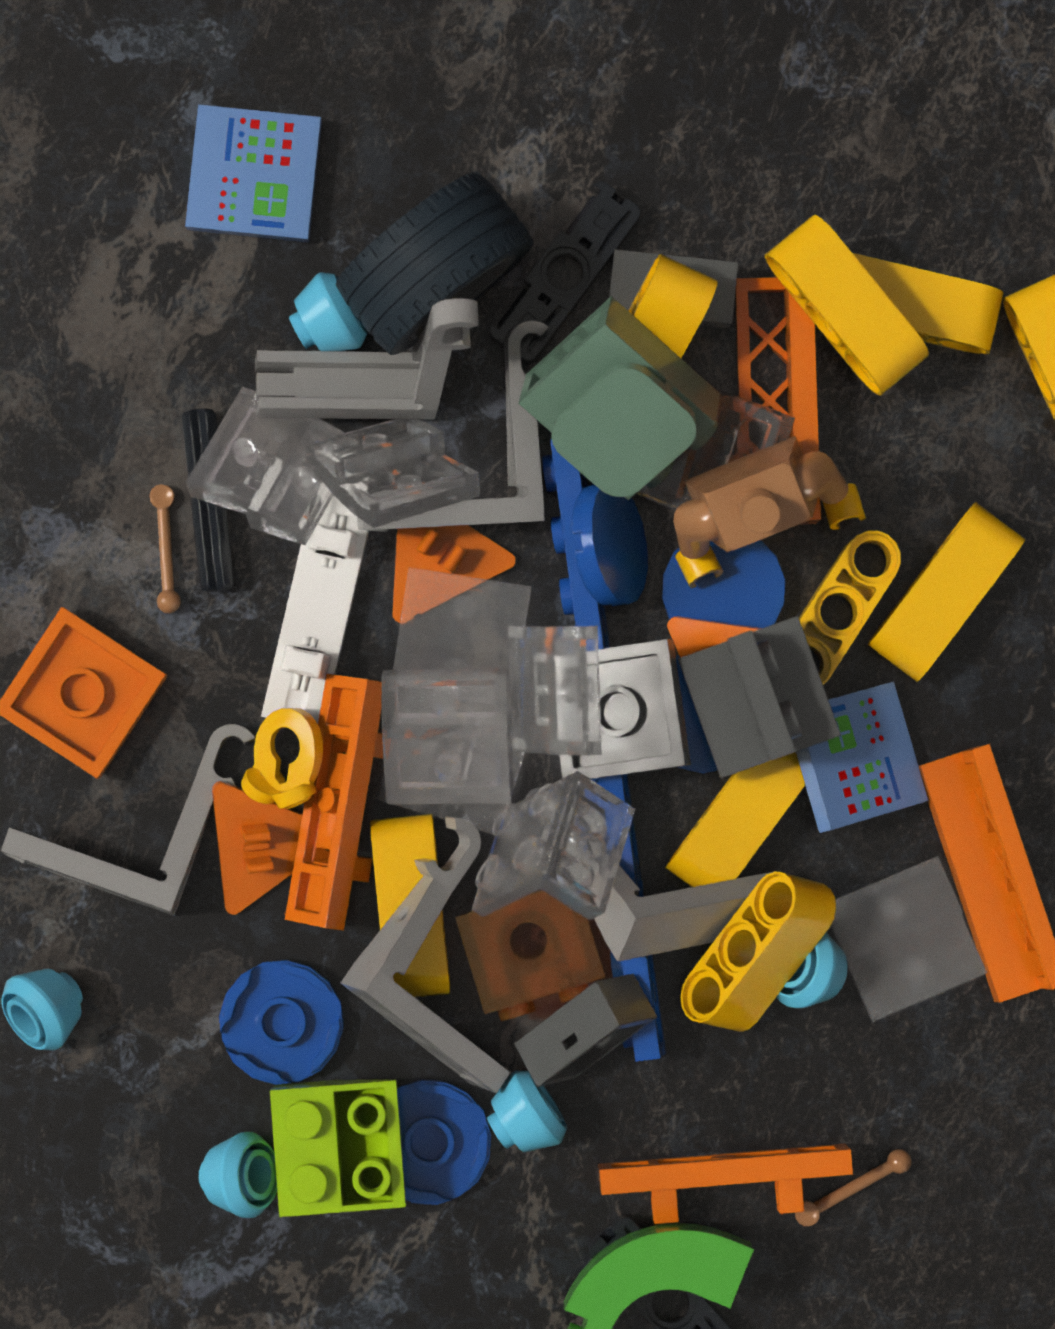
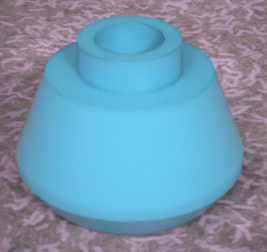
[289,272,368,351]
[776,933,848,1008]
[1,969,83,1050]
[487,1070,567,1152]
[199,1132,277,1218]

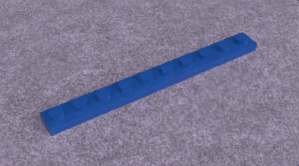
[542,439,666,1062]

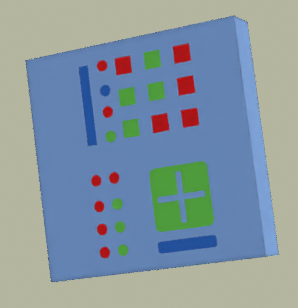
[185,104,322,243]
[796,682,929,833]

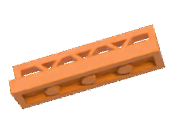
[735,277,821,525]
[919,744,1055,1003]

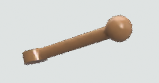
[149,484,181,614]
[795,1149,912,1226]

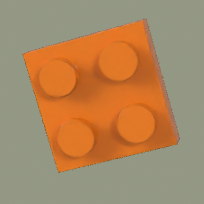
[0,607,168,779]

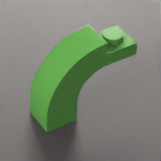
[564,1223,754,1329]

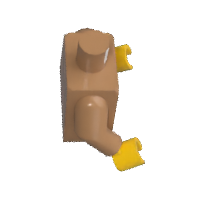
[673,436,866,588]

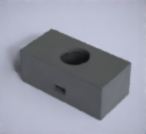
[609,249,738,330]
[514,973,657,1087]

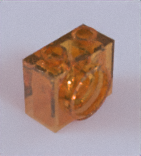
[455,879,605,1021]

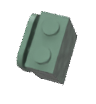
[518,296,720,500]

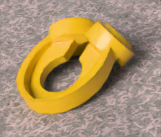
[241,708,323,809]

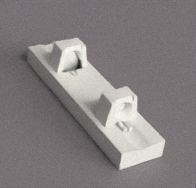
[261,475,378,724]

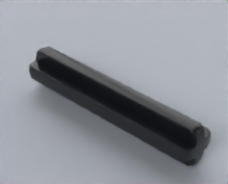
[182,408,234,592]

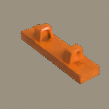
[284,673,393,931]
[598,1144,853,1224]

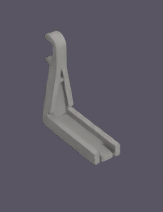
[255,298,479,419]
[357,321,549,532]
[1,724,255,916]
[520,787,775,962]
[341,816,510,1093]

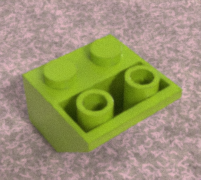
[270,1079,406,1217]

